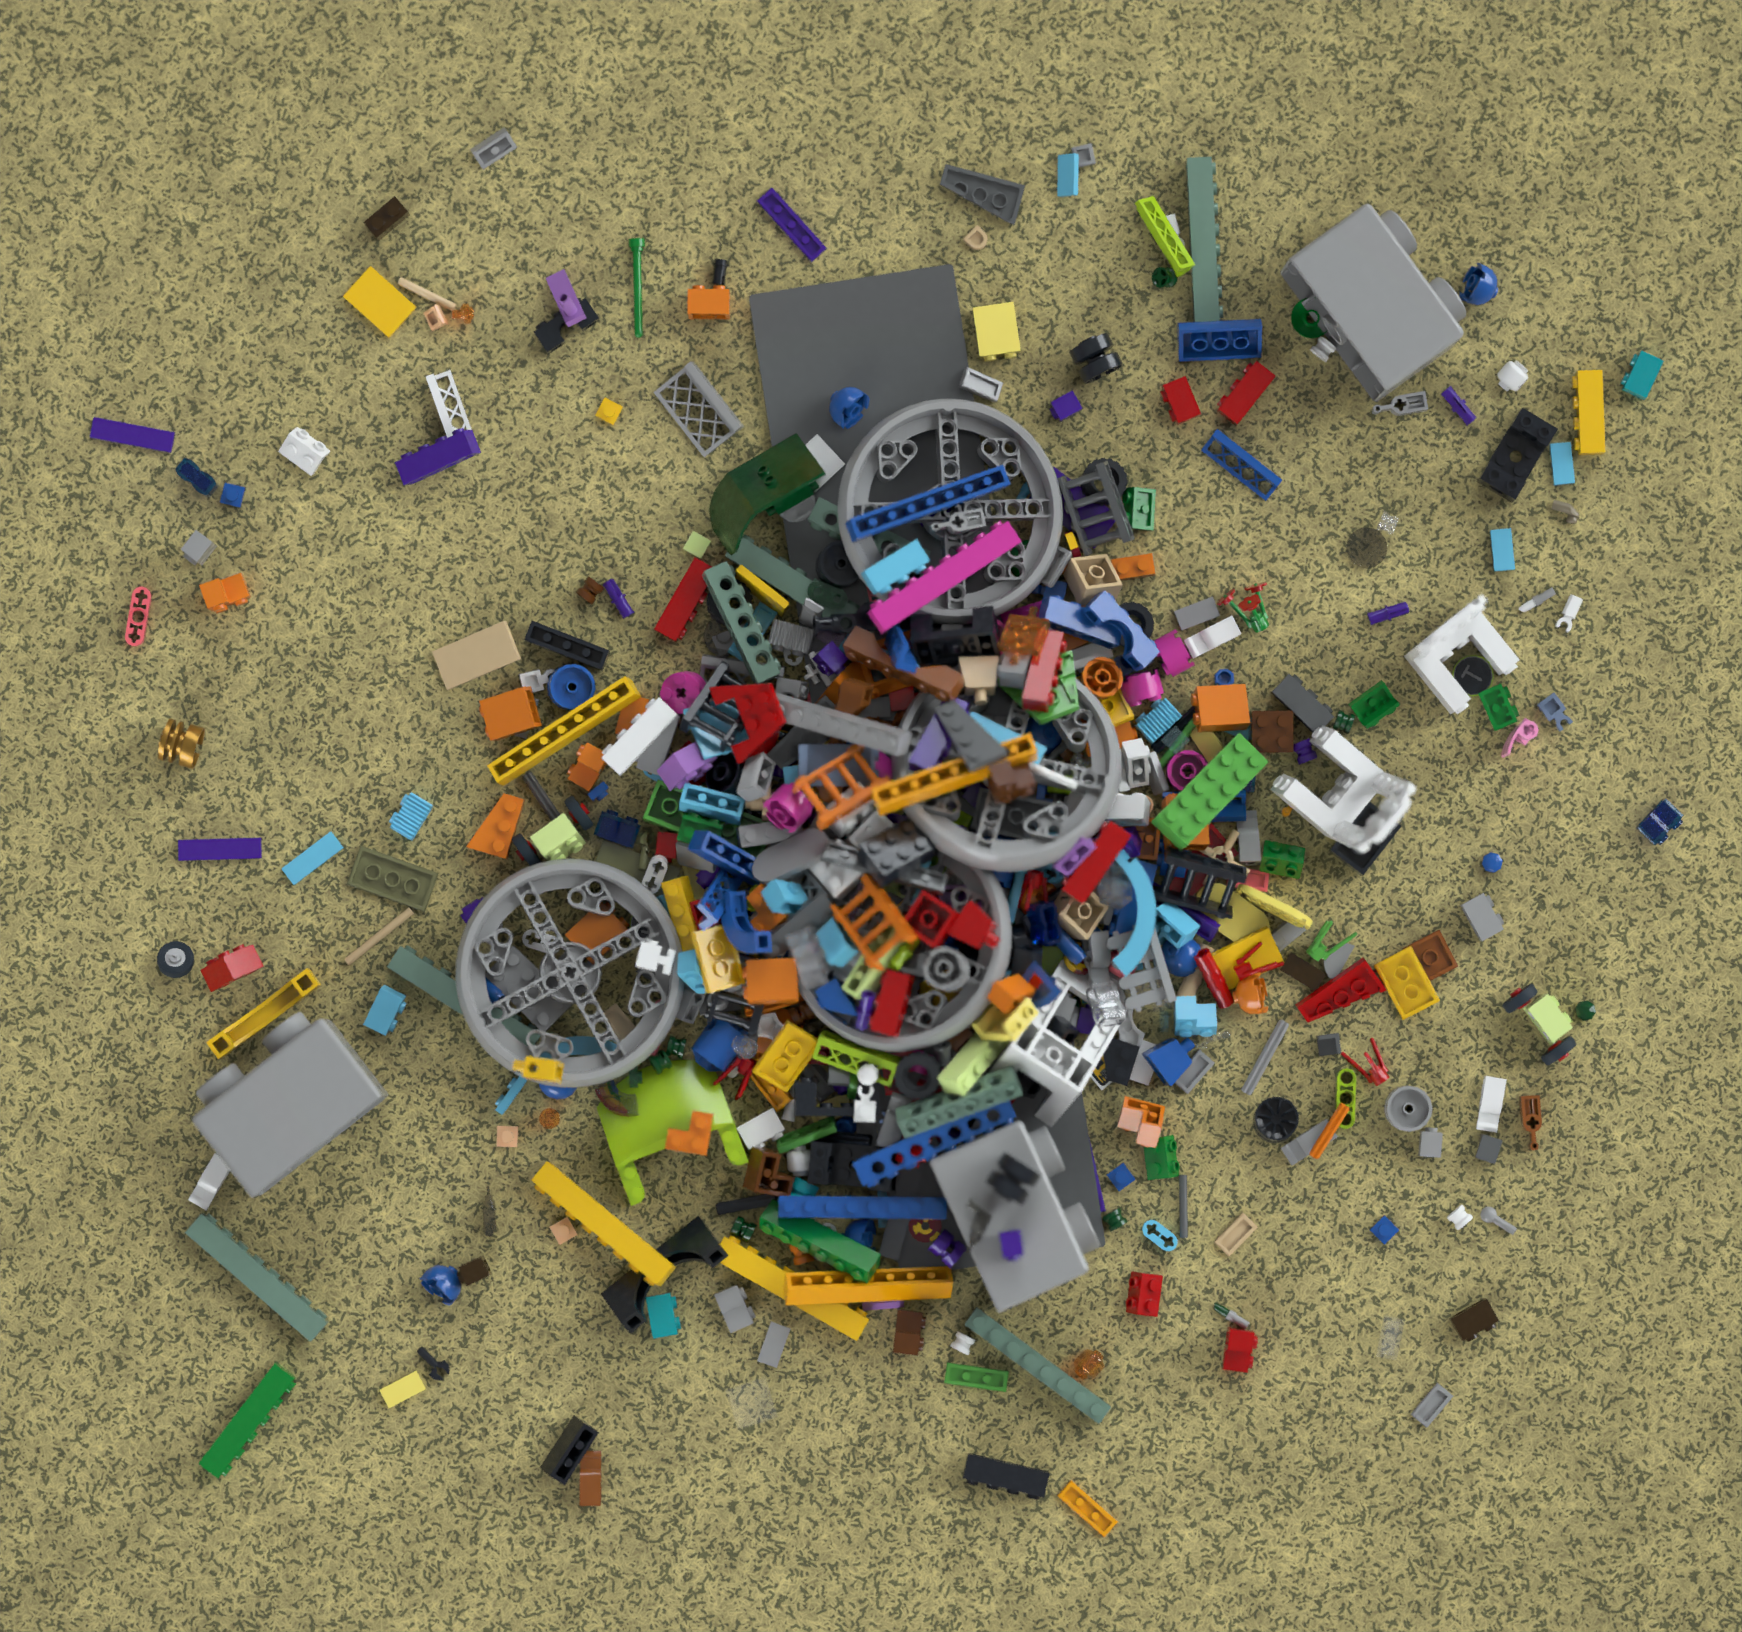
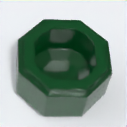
[1575,1000,1596,1021]

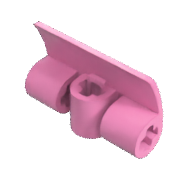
[1501,718,1539,758]

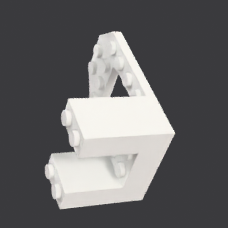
[1404,595,1519,714]
[1270,725,1416,853]
[986,959,1129,1127]

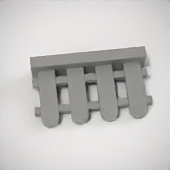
[1106,925,1177,1012]

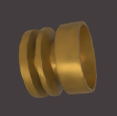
[158,718,205,769]

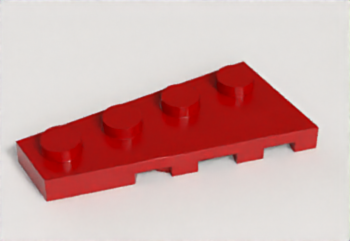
[1169,823,1239,896]

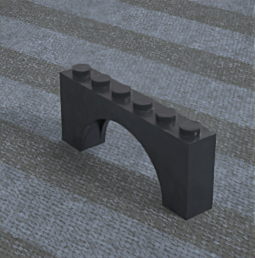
[601,1216,729,1334]

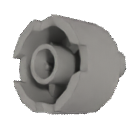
[923,947,970,992]

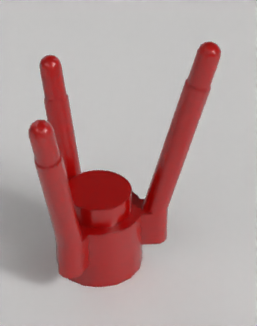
[1017,870,1050,919]
[1233,942,1284,981]
[1341,1038,1389,1086]
[713,1055,757,1100]

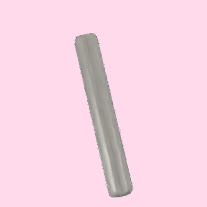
[1241,1020,1289,1095]

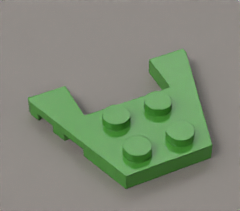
[997,650,1079,725]

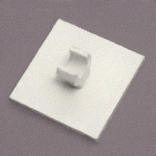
[806,434,845,492]

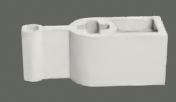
[1183,616,1241,659]
[1476,1076,1506,1133]
[188,1153,230,1210]

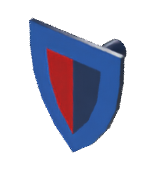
[1023,961,1062,1009]

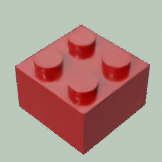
[904,890,960,949]

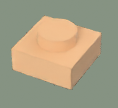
[496,1126,518,1147]
[550,1217,578,1245]

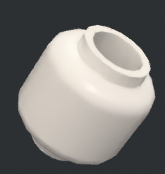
[1497,360,1528,391]
[787,1145,811,1176]

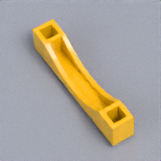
[206,968,321,1059]

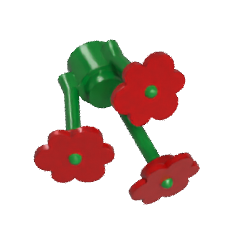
[1217,582,1269,633]

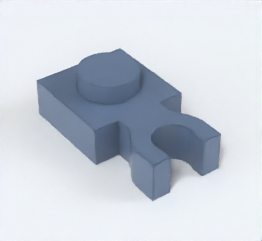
[1537,693,1573,732]

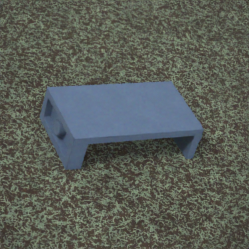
[798,744,879,786]

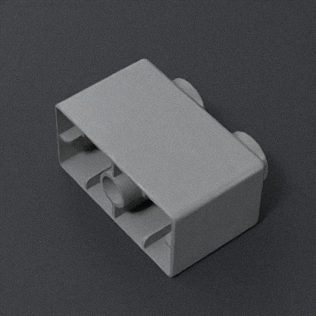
[1280,204,1466,402]
[192,1012,389,1197]
[929,1120,1100,1313]

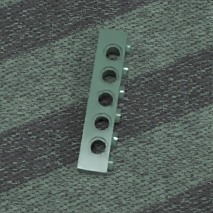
[808,497,931,577]
[702,561,781,684]
[895,1065,1022,1139]

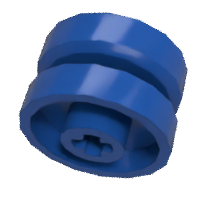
[547,664,595,710]

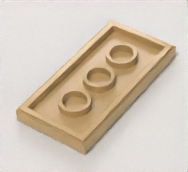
[432,621,521,690]

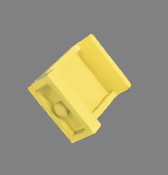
[972,302,1021,362]
[971,998,1039,1041]

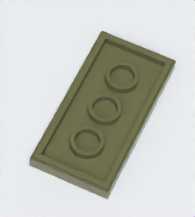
[596,840,681,897]
[347,845,439,912]

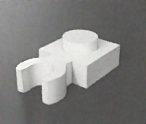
[518,669,555,692]
[854,1086,876,1122]

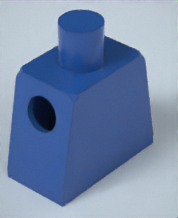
[1142,1037,1195,1087]

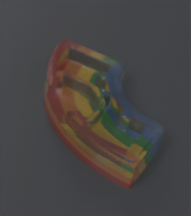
[594,1080,639,1117]

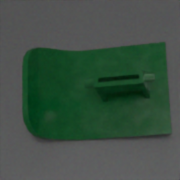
[709,433,826,555]

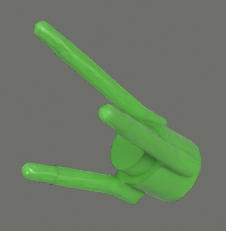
[1306,920,1358,962]

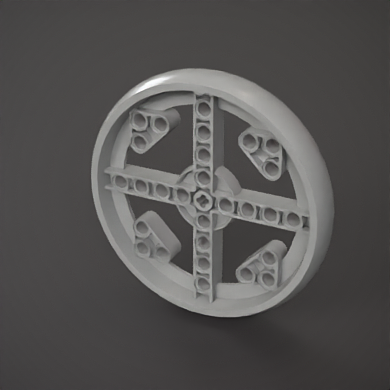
[837,399,1063,625]
[891,655,1122,872]
[788,823,1012,1052]
[455,859,685,1088]

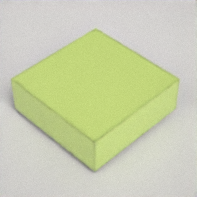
[683,531,711,559]

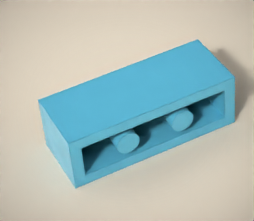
[861,539,930,595]
[679,783,745,826]

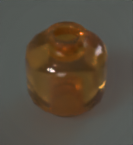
[1073,1349,1104,1380]

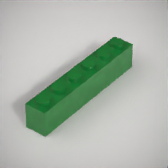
[759,1199,881,1283]
[198,1362,296,1479]

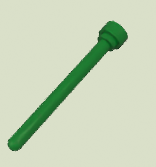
[628,238,645,338]

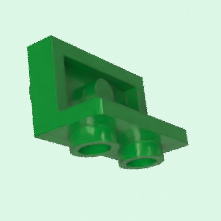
[1348,680,1400,729]
[1259,840,1305,879]
[1143,1135,1180,1180]

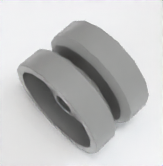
[1384,1086,1432,1132]

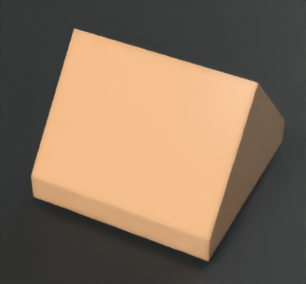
[424,304,448,331]

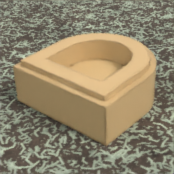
[963,225,987,250]

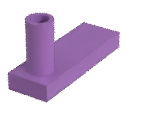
[546,269,586,327]

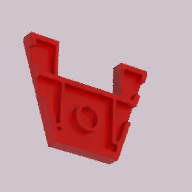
[709,683,787,764]

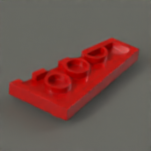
[1295,957,1387,1023]

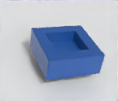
[220,483,245,508]
[588,781,609,801]
[1107,1163,1136,1191]
[1370,1215,1399,1245]

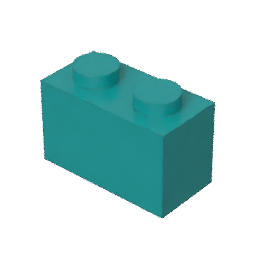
[1621,350,1664,400]
[646,1292,681,1339]

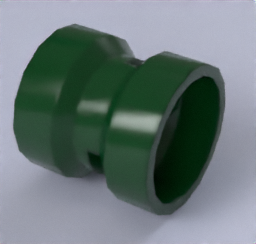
[729,1215,757,1243]

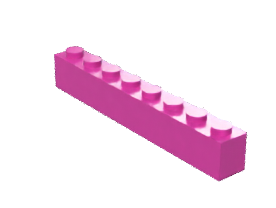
[868,521,1022,634]

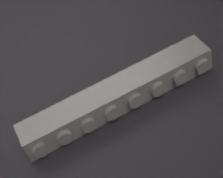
[775,692,912,756]

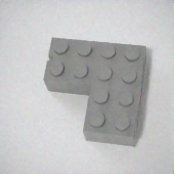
[485,945,602,1032]

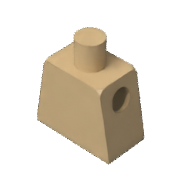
[958,656,999,705]

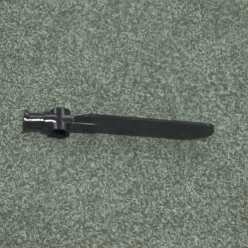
[812,597,959,634]

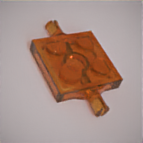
[997,606,1050,665]

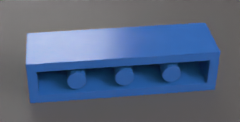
[1037,595,1122,649]
[687,830,764,885]

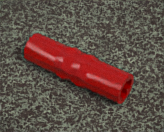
[1194,948,1234,1009]

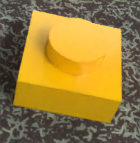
[595,398,623,426]

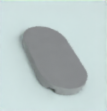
[752,828,829,885]

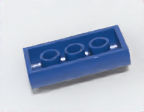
[1177,319,1262,362]

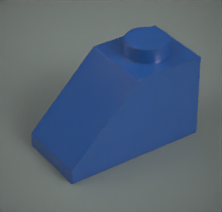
[815,978,858,1017]

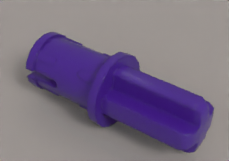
[603,578,634,619]
[1367,602,1409,625]
[855,990,875,1031]

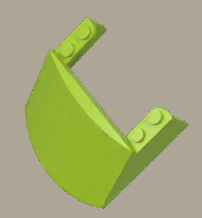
[597,1060,749,1206]

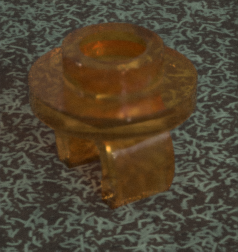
[452,303,474,324]
[539,1108,560,1129]

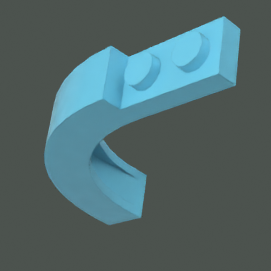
[1096,834,1156,976]
[495,1036,617,1115]

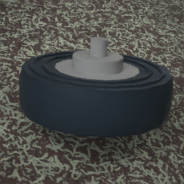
[157,941,194,978]

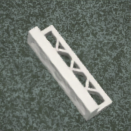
[426,370,471,438]

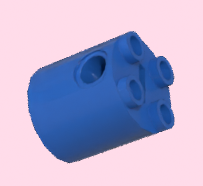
[691,1018,749,1072]

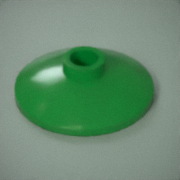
[1291,298,1327,339]

